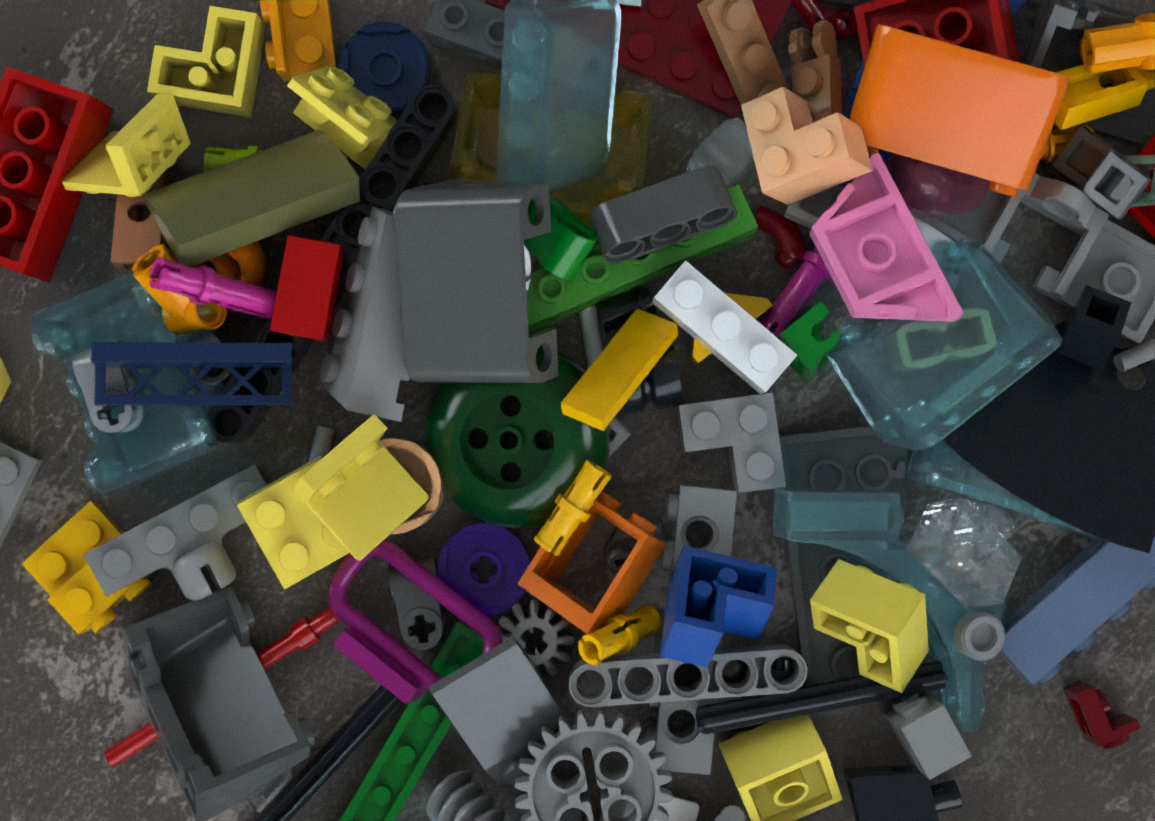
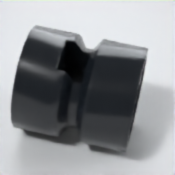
[617,345,683,416]

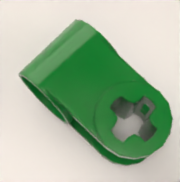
[524,198,598,280]

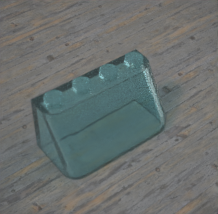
[496,0,621,193]

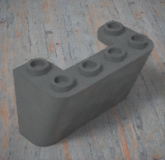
[393,179,559,383]

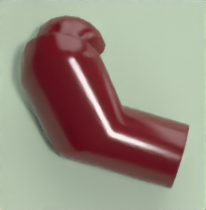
[791,0,857,39]
[754,204,806,269]

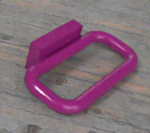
[328,539,503,704]

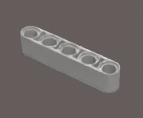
[569,644,808,707]

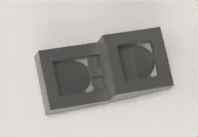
[1052,126,1151,219]

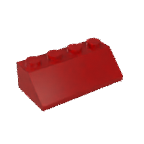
[0,67,114,283]

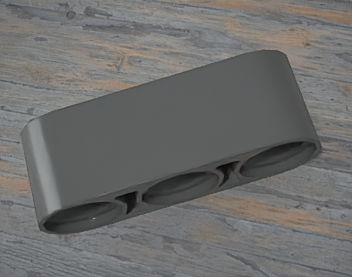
[589,166,737,263]

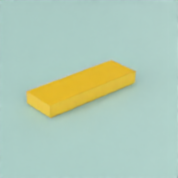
[561,308,678,431]

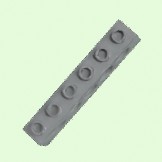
[645,485,737,775]

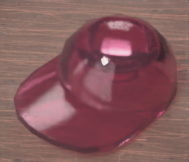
[888,154,990,215]

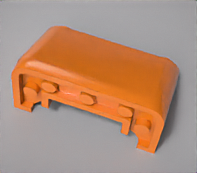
[849,24,1070,197]

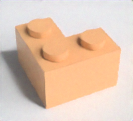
[741,87,873,205]

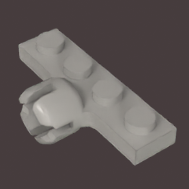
[83,465,267,601]

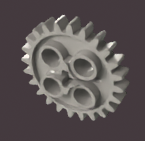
[514,709,673,821]

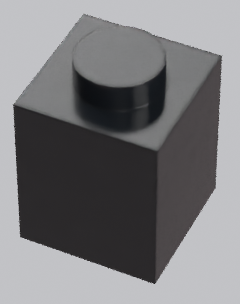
[1056,285,1132,370]

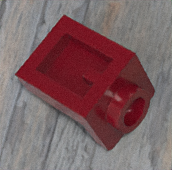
[1063,681,1141,749]

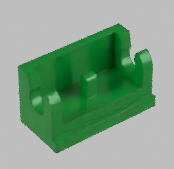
[779,301,841,385]

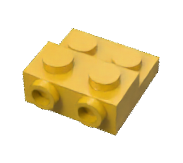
[21,500,153,635]

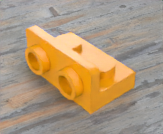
[260,0,338,82]

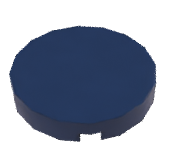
[338,21,432,116]

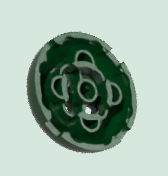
[425,345,610,529]

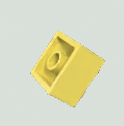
[718,715,843,821]

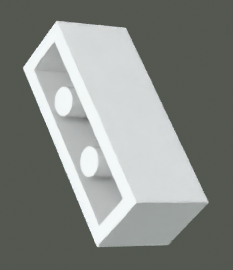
[652,260,797,394]

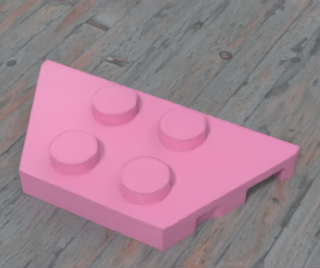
[809,152,964,322]

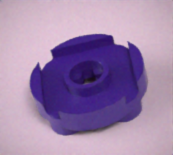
[437,522,531,617]

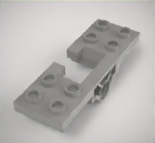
[901,160,1155,345]

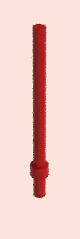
[104,606,341,767]

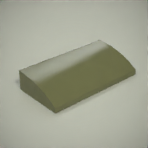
[143,130,360,267]

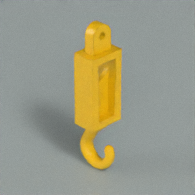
[1055,64,1155,130]

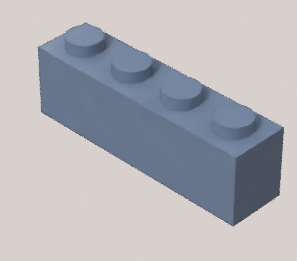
[998,537,1155,685]

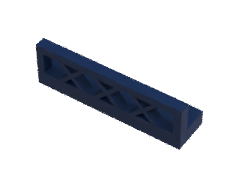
[91,342,292,406]

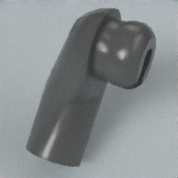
[604,516,664,571]

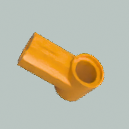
[1080,13,1155,73]
[131,244,227,335]

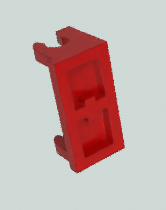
[270,235,345,343]

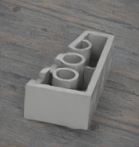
[320,206,410,422]

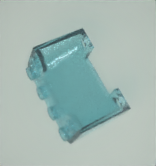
[29,272,217,495]

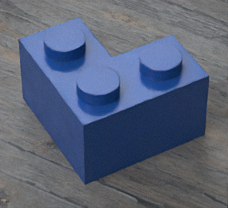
[660,545,777,668]

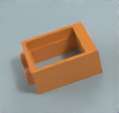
[517,491,667,634]

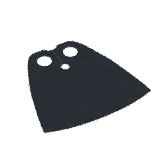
[938,321,1155,553]

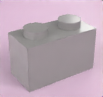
[884,692,972,780]

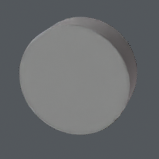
[953,611,1005,661]

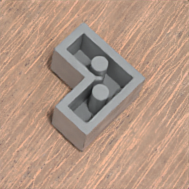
[676,392,786,493]

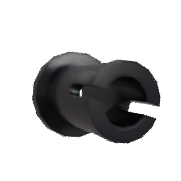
[596,286,658,333]

